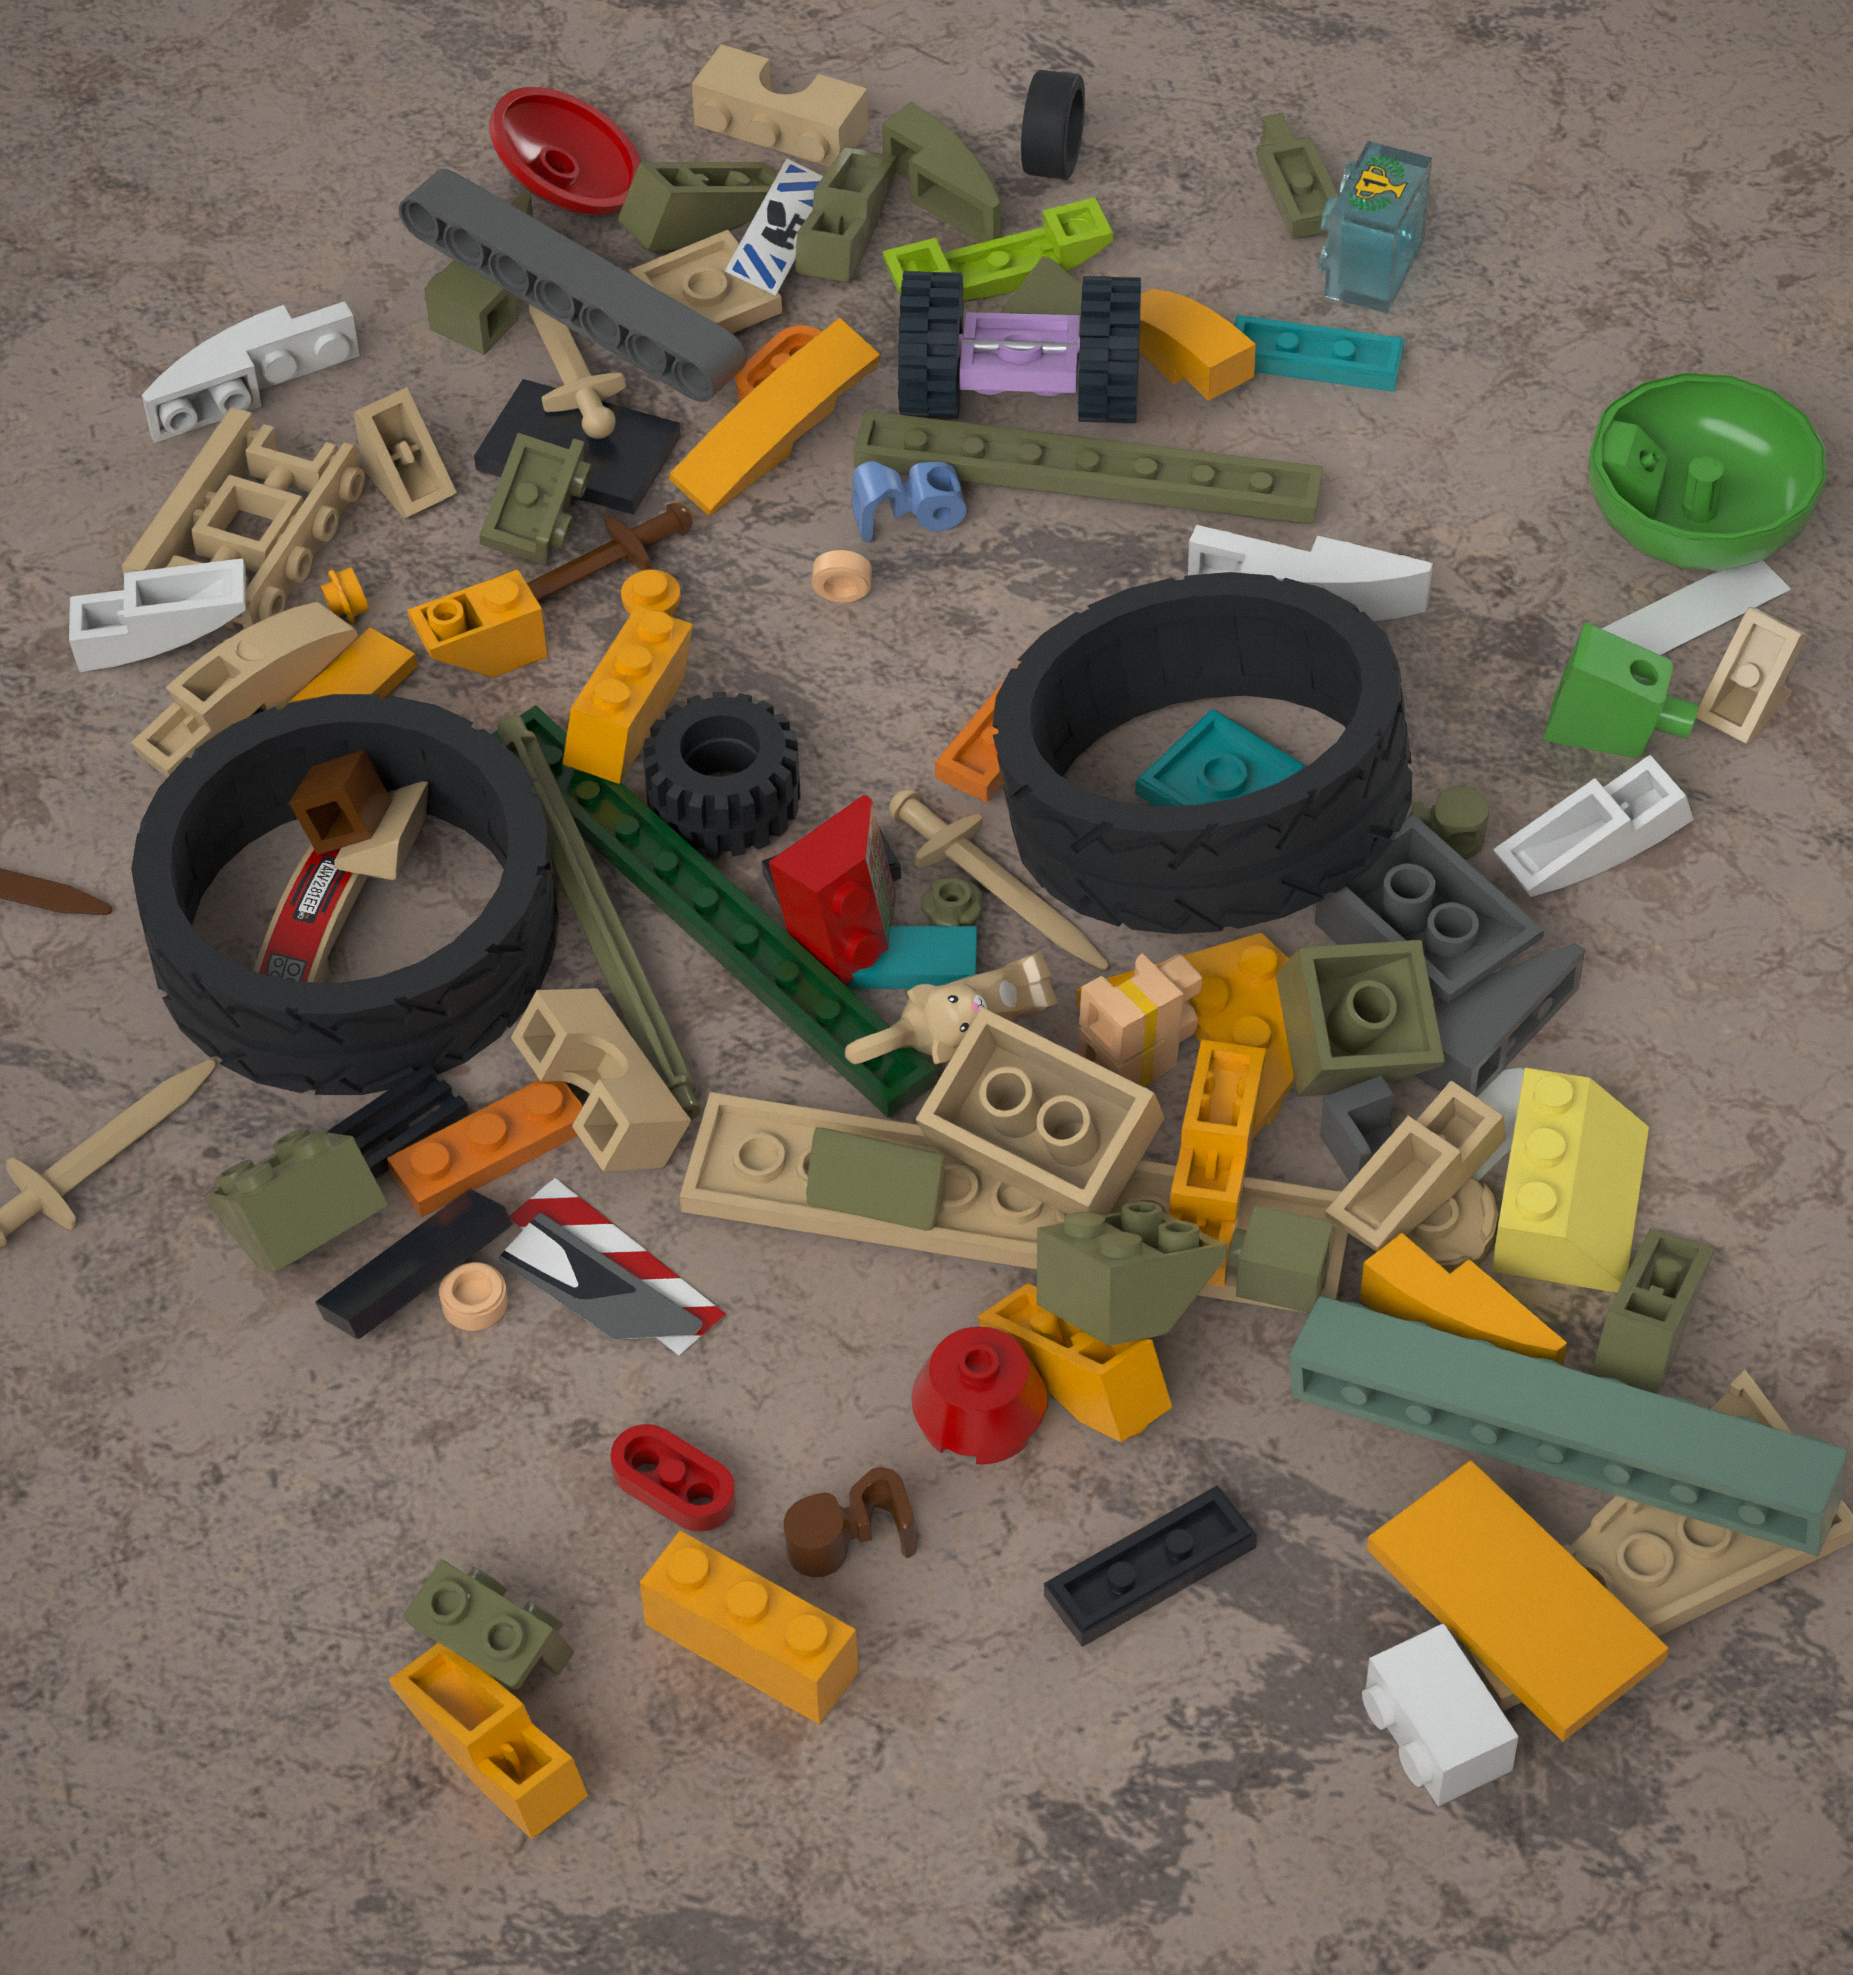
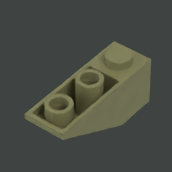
[424,190,534,355]

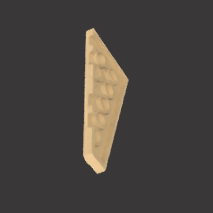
[1463,1370,1853,1712]

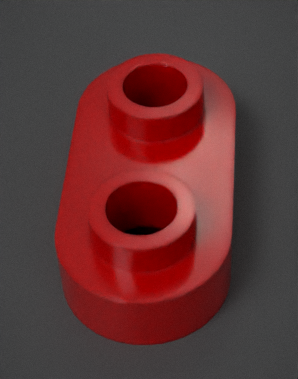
[610,1424,736,1532]

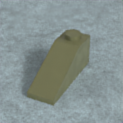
[618,162,778,253]
[1591,1228,1714,1394]

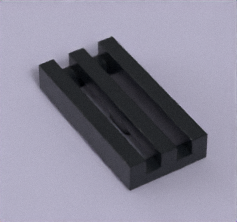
[327,1064,469,1179]

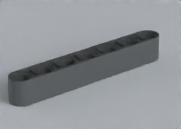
[398,169,747,402]

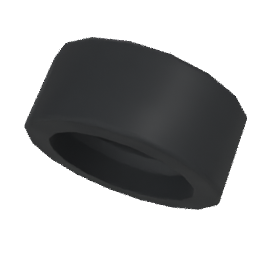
[1021,70,1085,180]

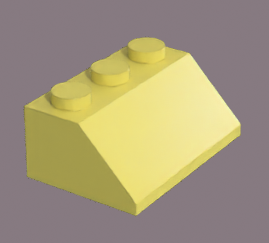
[1491,1068,1649,1293]

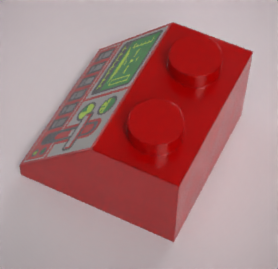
[769,795,896,985]

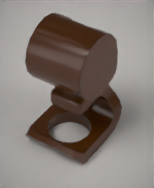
[783,1467,917,1578]

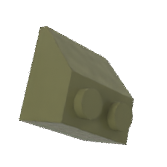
[1275,940,1445,1097]

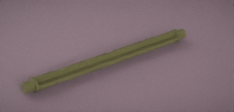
[497,715,701,1120]

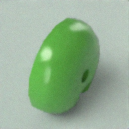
[1588,373,1826,571]

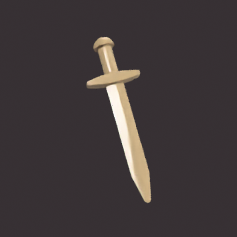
[529,304,626,439]
[889,789,1109,970]
[0,1060,216,1248]

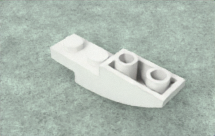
[142,301,360,443]
[1188,525,1433,621]

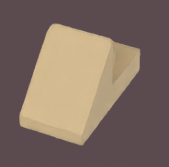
[1696,607,1808,744]

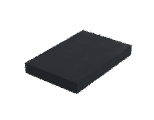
[474,379,681,515]

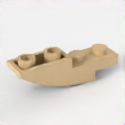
[131,602,358,778]

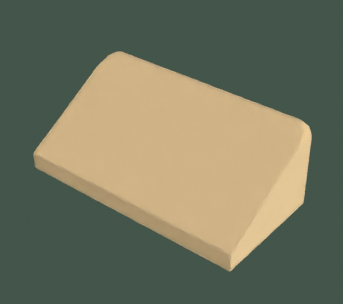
[334,781,429,880]

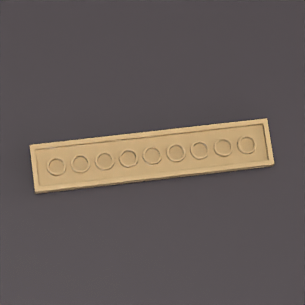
[679,1092,1349,1314]

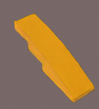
[669,318,880,517]
[1169,1039,1266,1287]

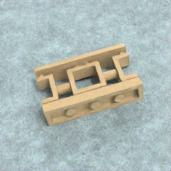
[122,407,365,630]

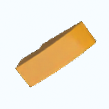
[1139,288,1256,401]
[1360,1233,1567,1366]
[389,1643,588,1839]

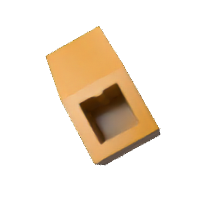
[407,569,548,677]

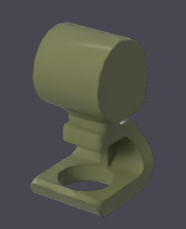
[1408,786,1490,859]

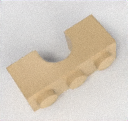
[692,44,869,167]
[511,988,691,1172]

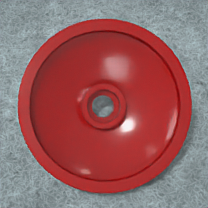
[489,87,641,215]

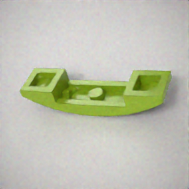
[882,197,1113,301]

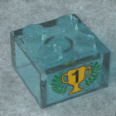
[1319,141,1432,314]

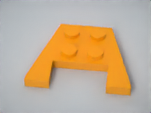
[1076,932,1295,1150]

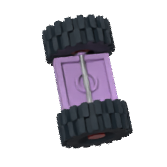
[898,271,1141,423]

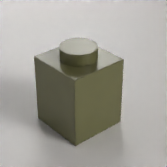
[1227,1205,1334,1313]

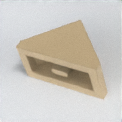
[354,387,457,518]

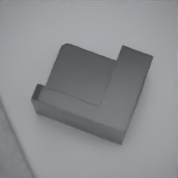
[1320,1075,1394,1182]

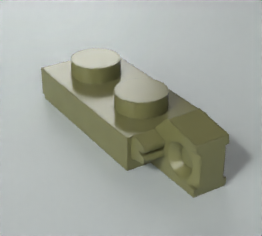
[1256,113,1346,239]

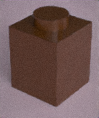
[289,750,392,855]

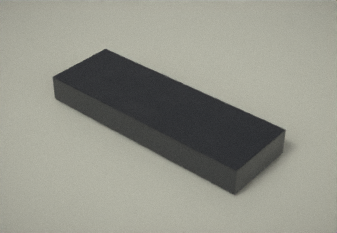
[315,1188,513,1339]
[1044,1485,1257,1647]

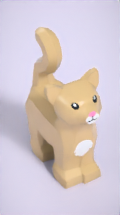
[845,951,1059,1064]

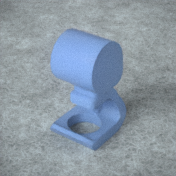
[851,461,967,543]

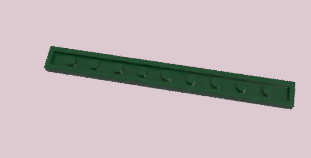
[491,705,937,1118]

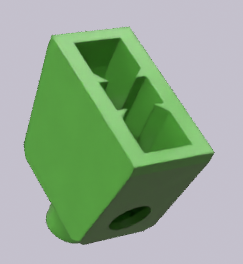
[1543,622,1699,758]

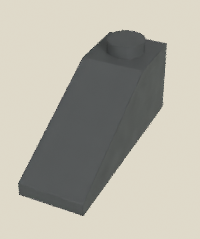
[1415,943,1585,1097]

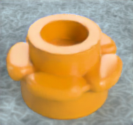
[320,567,369,624]

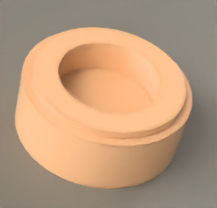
[812,550,872,602]
[439,1262,508,1331]

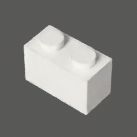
[1362,1623,1519,1807]

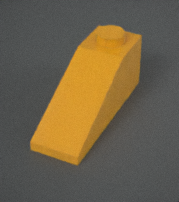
[977,1283,1173,1443]

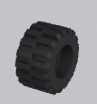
[643,692,801,857]

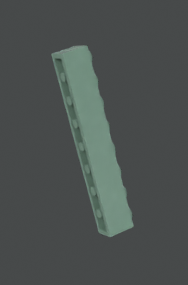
[1289,1295,1848,1556]

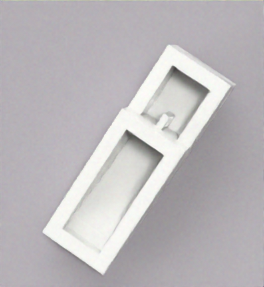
[69,558,246,673]
[1493,755,1694,897]

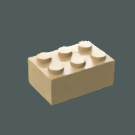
[915,1007,1165,1215]

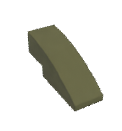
[882,102,1001,243]
[795,147,897,283]

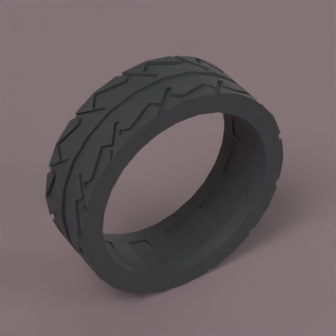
[992,572,1413,935]
[131,694,558,1095]

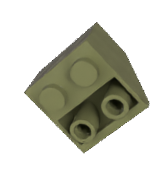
[203,1127,389,1272]
[1037,1201,1226,1346]

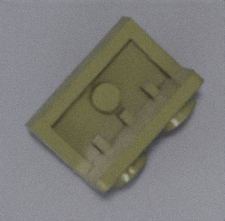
[480,433,592,566]
[404,1559,574,1690]

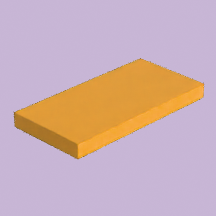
[1366,1460,1669,1742]

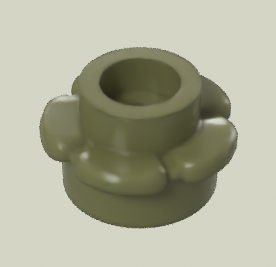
[921,877,982,926]

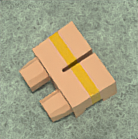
[1077,953,1202,1087]

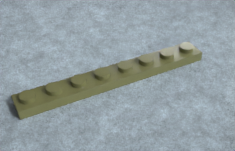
[853,410,1323,525]

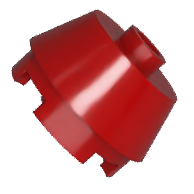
[911,1326,1048,1465]

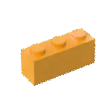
[563,605,693,784]
[639,1530,859,1725]

